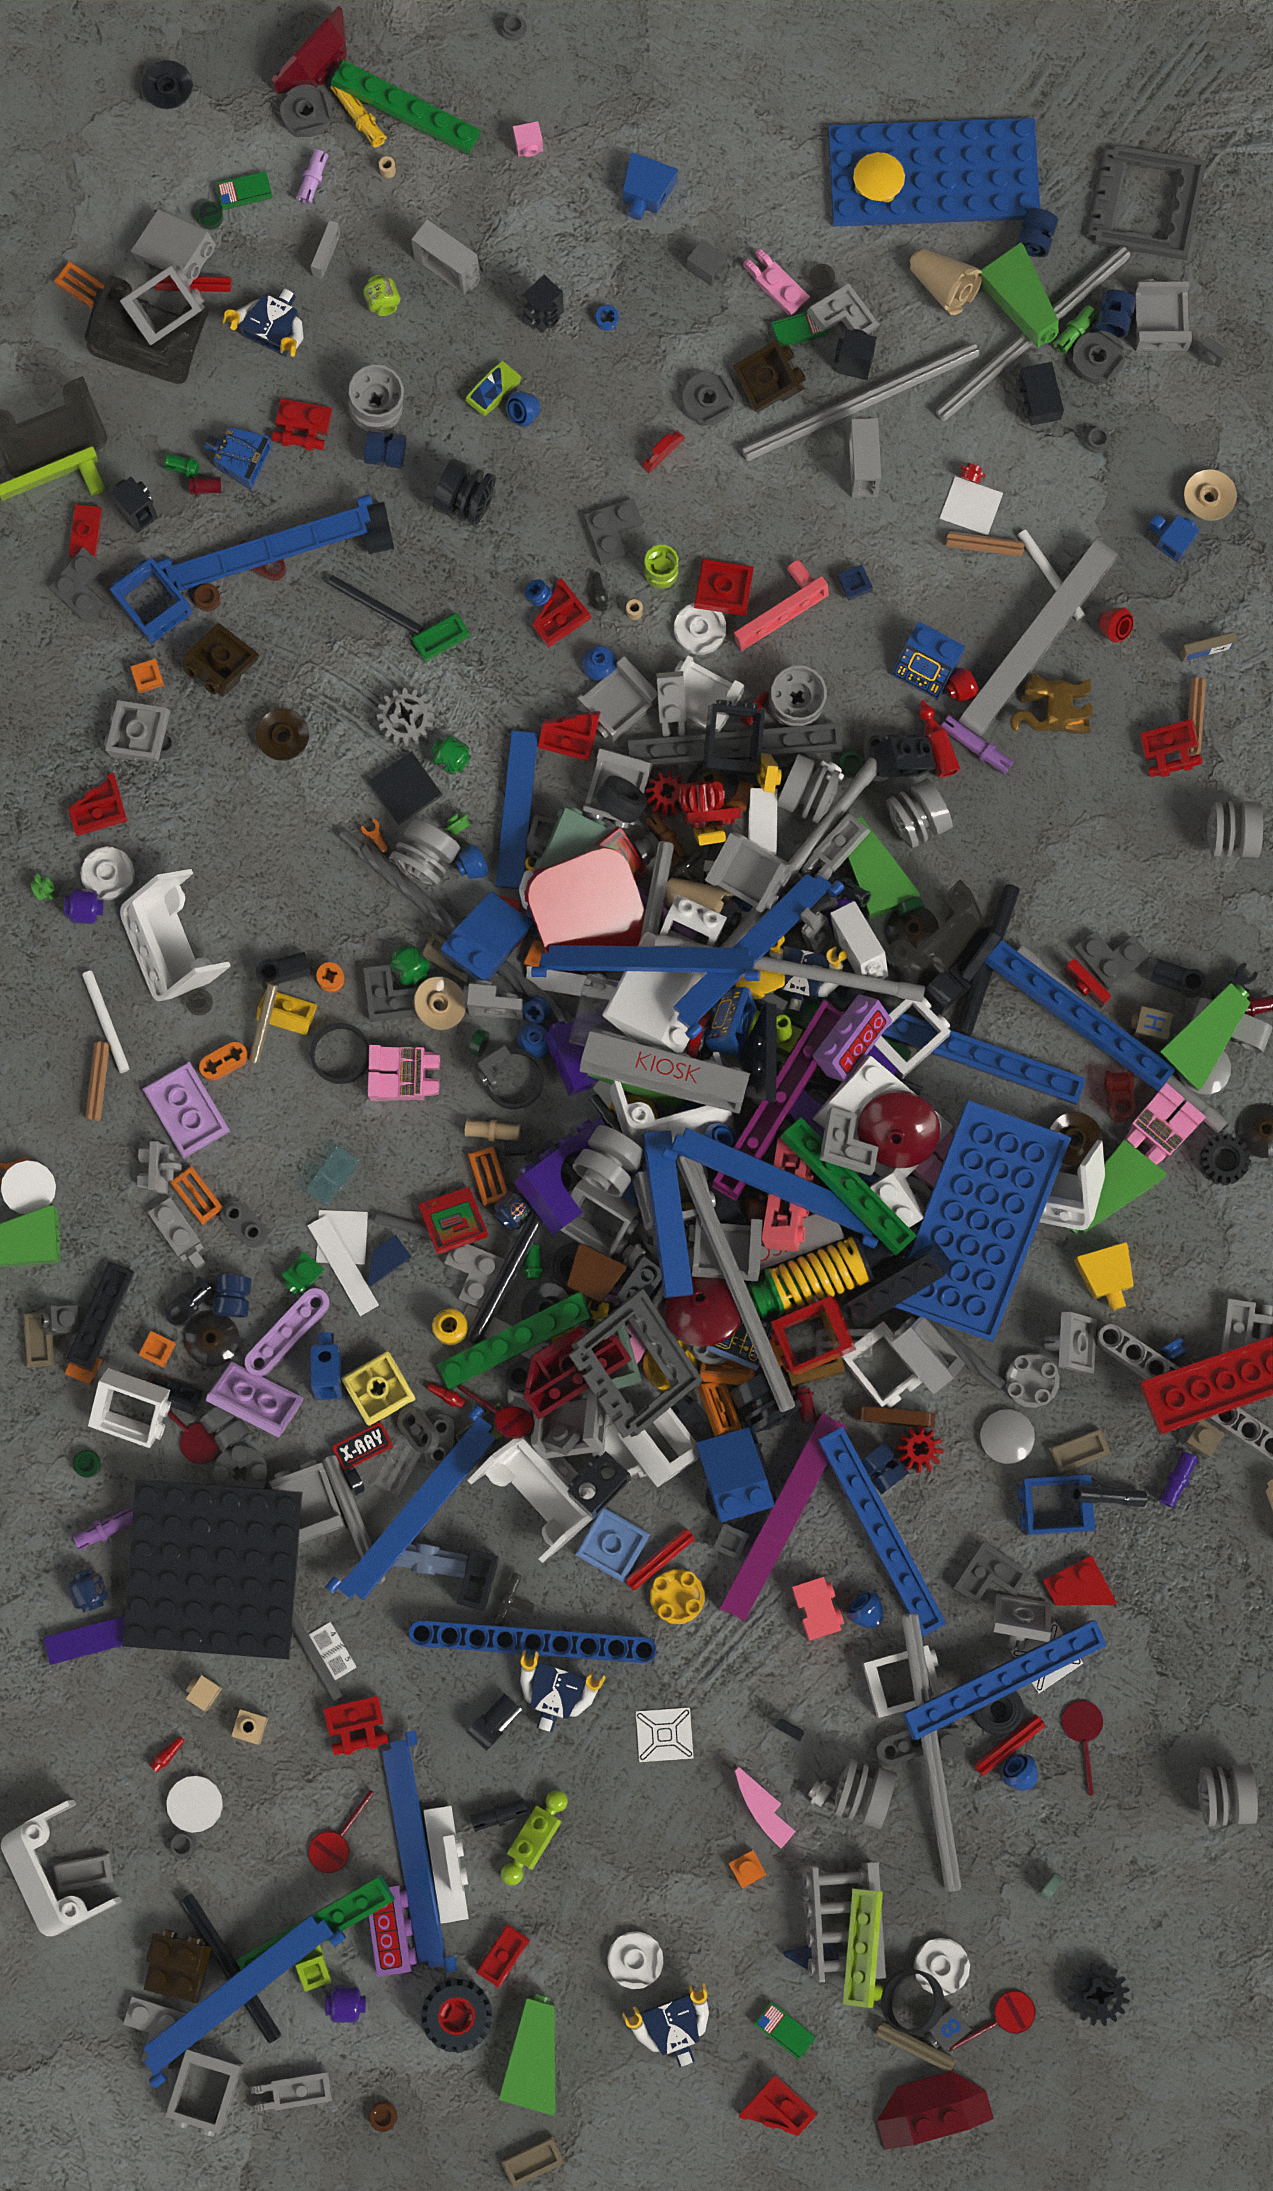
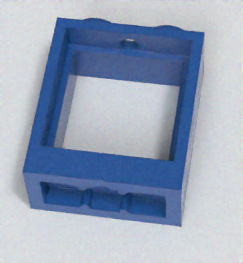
[110,557,193,645]
[1017,1475,1095,1536]

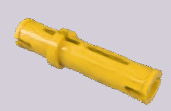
[330,86,387,148]

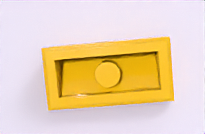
[256,991,317,1035]

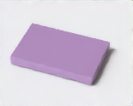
[143,1062,231,1159]
[206,1361,304,1438]

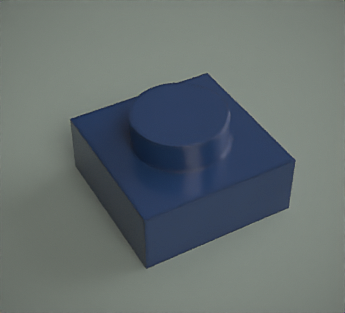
[838,565,873,601]

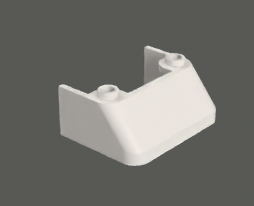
[120,869,231,1001]
[609,1052,734,1162]
[1039,1140,1105,1230]
[467,1430,595,1563]
[1,1800,122,1936]

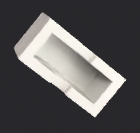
[870,1168,926,1227]

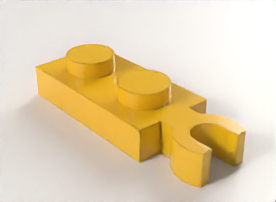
[757,753,781,793]

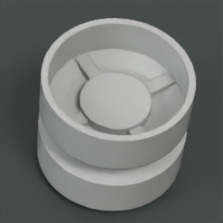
[572,1125,645,1197]

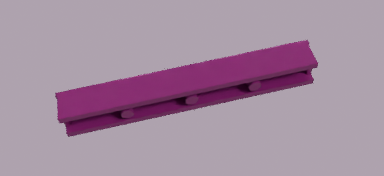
[712,1000,845,1201]
[719,1413,847,1621]

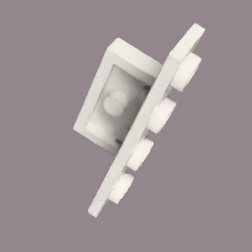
[424,1806,469,1924]

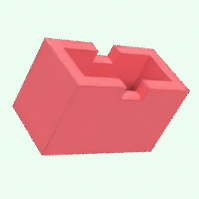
[791,1577,844,1641]

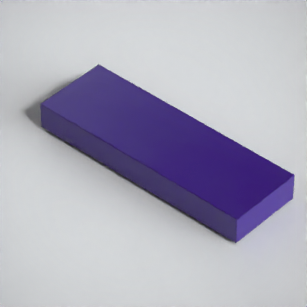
[44,1616,125,1665]

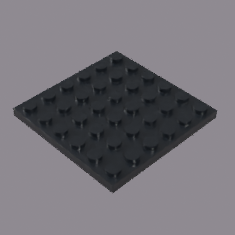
[122,1479,303,1660]

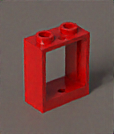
[770,1296,857,1376]

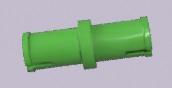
[1053,305,1098,354]

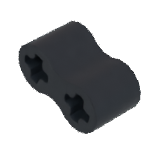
[364,501,394,554]

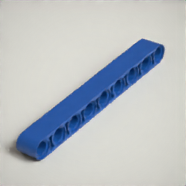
[409,1621,656,1663]

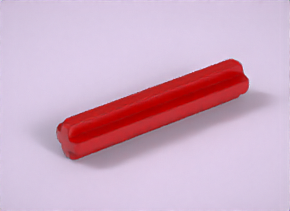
[154,275,232,292]
[625,1528,694,1591]
[974,1715,1045,1776]

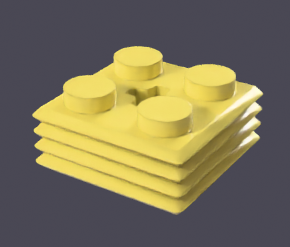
[341,1351,415,1426]

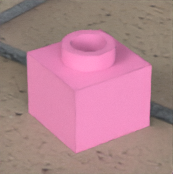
[513,121,543,157]

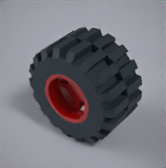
[421,1979,492,2053]

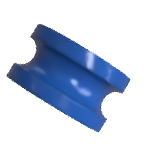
[595,305,619,331]
[525,579,552,606]
[523,996,551,1024]
[1160,1338,1188,1360]

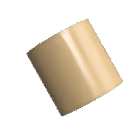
[379,156,396,178]
[626,599,643,620]

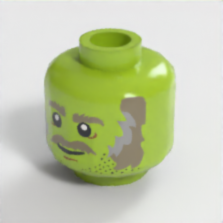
[363,275,401,316]

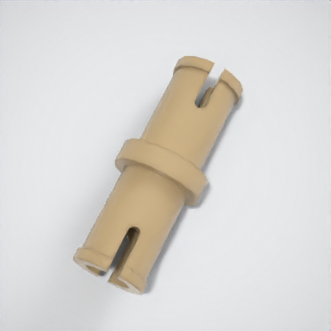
[465,1119,521,1142]

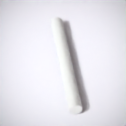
[1017,530,1085,621]
[82,971,130,1073]

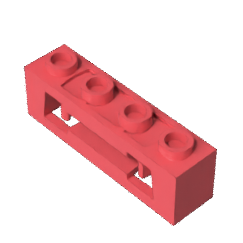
[762,1137,813,1252]

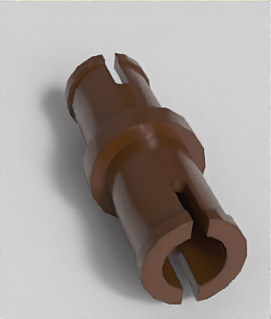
[645,812,688,865]

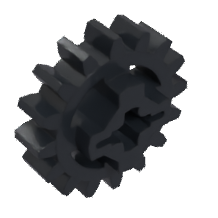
[1068,1963,1130,2026]

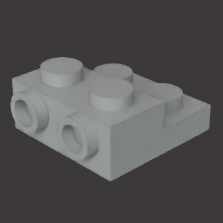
[104,700,170,762]
[463,980,524,1020]

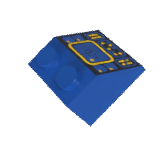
[891,622,966,700]
[704,987,757,1058]

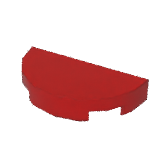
[642,430,685,474]

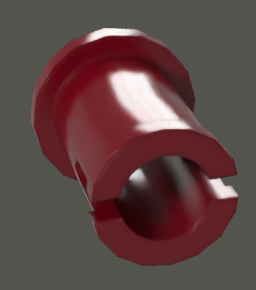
[189,476,222,497]
[1244,995,1273,1017]
[793,1387,819,1423]

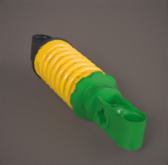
[742,1234,910,1324]

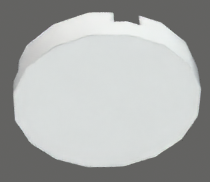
[674,603,726,655]
[80,846,135,900]
[1,1160,56,1214]
[166,1776,223,1833]
[607,1931,663,1989]
[913,1937,970,1996]

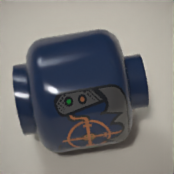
[494,1190,533,1230]
[67,1569,108,1613]

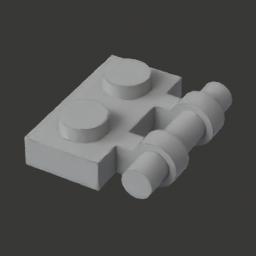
[1220,1299,1273,1354]

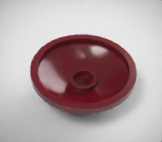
[857,1090,940,1169]
[664,1273,743,1347]

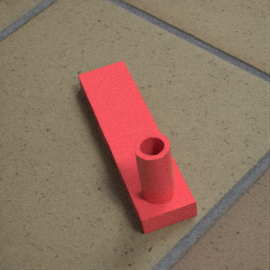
[734,560,829,652]

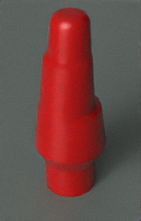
[741,691,769,726]
[427,1383,466,1409]
[149,1736,185,1773]

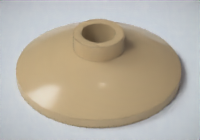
[1184,469,1237,521]
[414,977,466,1030]

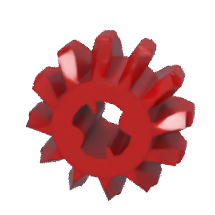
[645,771,685,817]
[679,781,725,813]
[896,1426,944,1473]

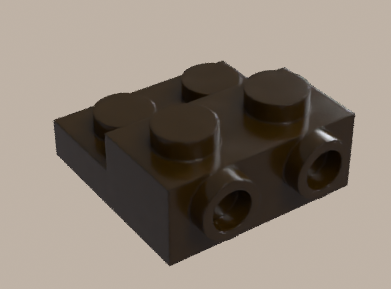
[733,340,806,413]
[182,623,259,697]
[143,1929,212,2003]

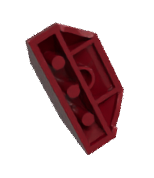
[271,6,347,94]
[523,1326,632,1420]
[877,2071,994,2150]

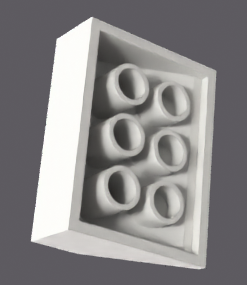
[602,932,706,1054]
[812,1056,953,1178]

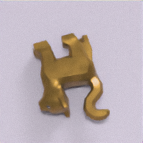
[1010,674,1093,734]

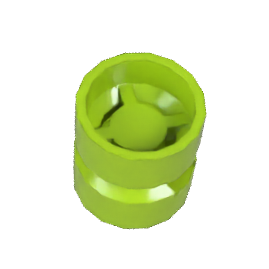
[644,544,679,589]

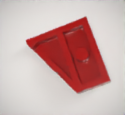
[532,578,591,648]
[538,711,601,761]
[68,772,128,836]
[1042,1555,1117,1606]
[739,2073,818,2136]

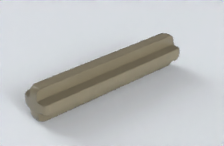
[876,2022,955,2072]

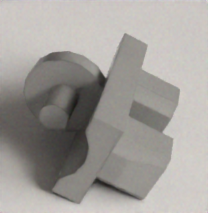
[137,1141,182,1194]

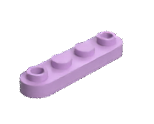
[245,1288,330,1377]

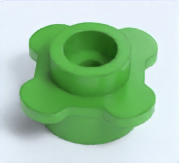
[444,812,470,836]
[30,873,55,900]

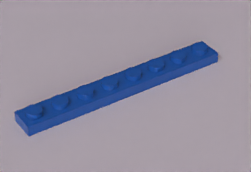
[984,940,1176,1092]
[881,1006,1086,1105]
[817,1427,947,1637]
[902,1620,1107,1740]

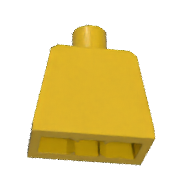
[1074,1242,1133,1311]

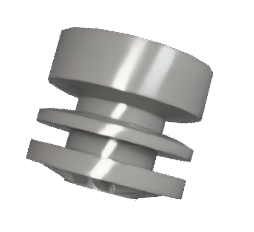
[348,365,404,432]
[768,666,827,727]
[777,754,840,824]
[886,778,953,849]
[1207,801,1263,858]
[389,818,460,887]
[834,1758,897,1829]
[1198,1764,1258,1827]

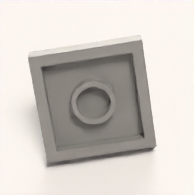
[1044,1312,1097,1374]
[993,1593,1051,1651]

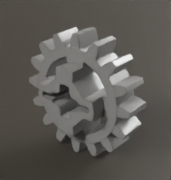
[377,688,435,747]

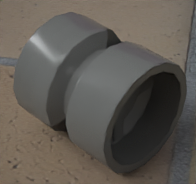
[200,1406,251,1452]

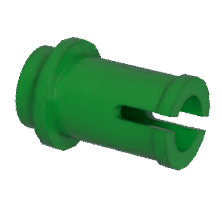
[164,454,200,478]
[522,1245,543,1280]

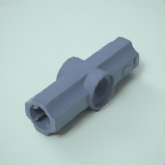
[393,1543,469,1579]

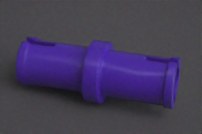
[1158,1452,1199,1508]

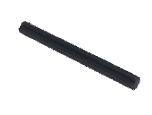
[957,884,1020,1036]
[465,1209,544,1344]
[180,1894,281,2043]

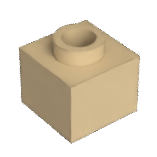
[186,1675,223,1711]
[231,1709,268,1745]

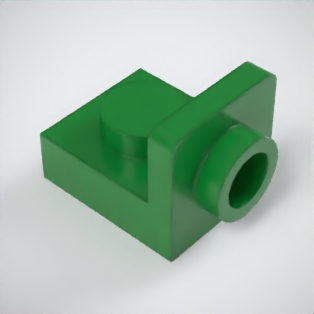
[281,1252,325,1294]

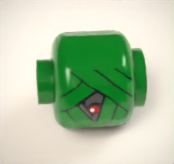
[431,735,472,775]
[390,945,430,986]

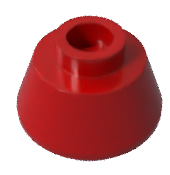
[1099,608,1134,643]
[945,667,979,702]

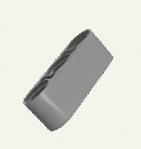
[1191,998,1273,1053]

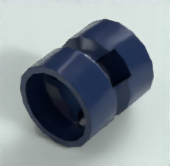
[1016,208,1059,257]
[1095,289,1136,338]
[364,429,407,469]
[212,1274,252,1318]
[861,1442,909,1495]

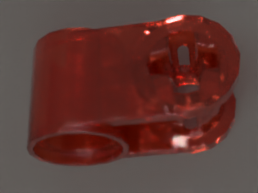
[1104,1069,1135,1123]

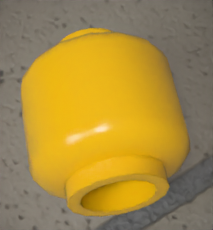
[432,1308,468,1345]

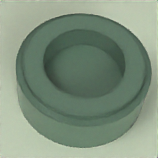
[1040,1873,1064,1901]

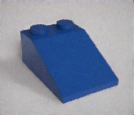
[440,892,534,981]
[696,1427,775,1523]

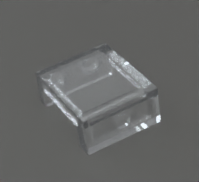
[569,974,629,1046]

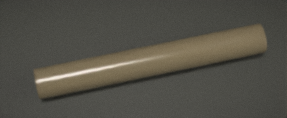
[249,983,279,1063]

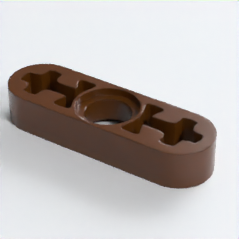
[855,1406,936,1428]

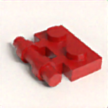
[272,399,333,451]
[1140,719,1203,778]
[683,806,741,828]
[324,1696,389,1756]

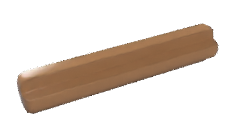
[946,531,1024,557]
[1188,677,1206,755]
[85,1041,110,1121]

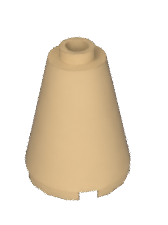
[910,248,983,315]
[664,877,736,938]

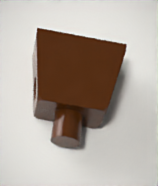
[566,1243,627,1305]

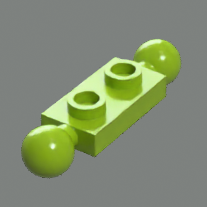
[501,1790,568,1886]

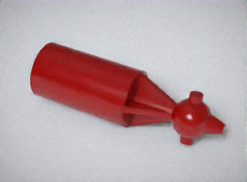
[919,700,961,778]

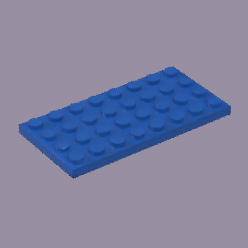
[828,118,1040,227]
[894,1099,1071,1342]

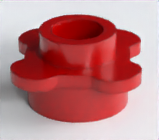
[960,463,985,484]

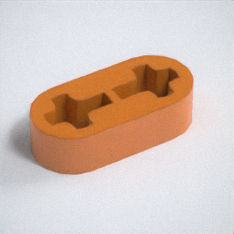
[199,1042,248,1081]

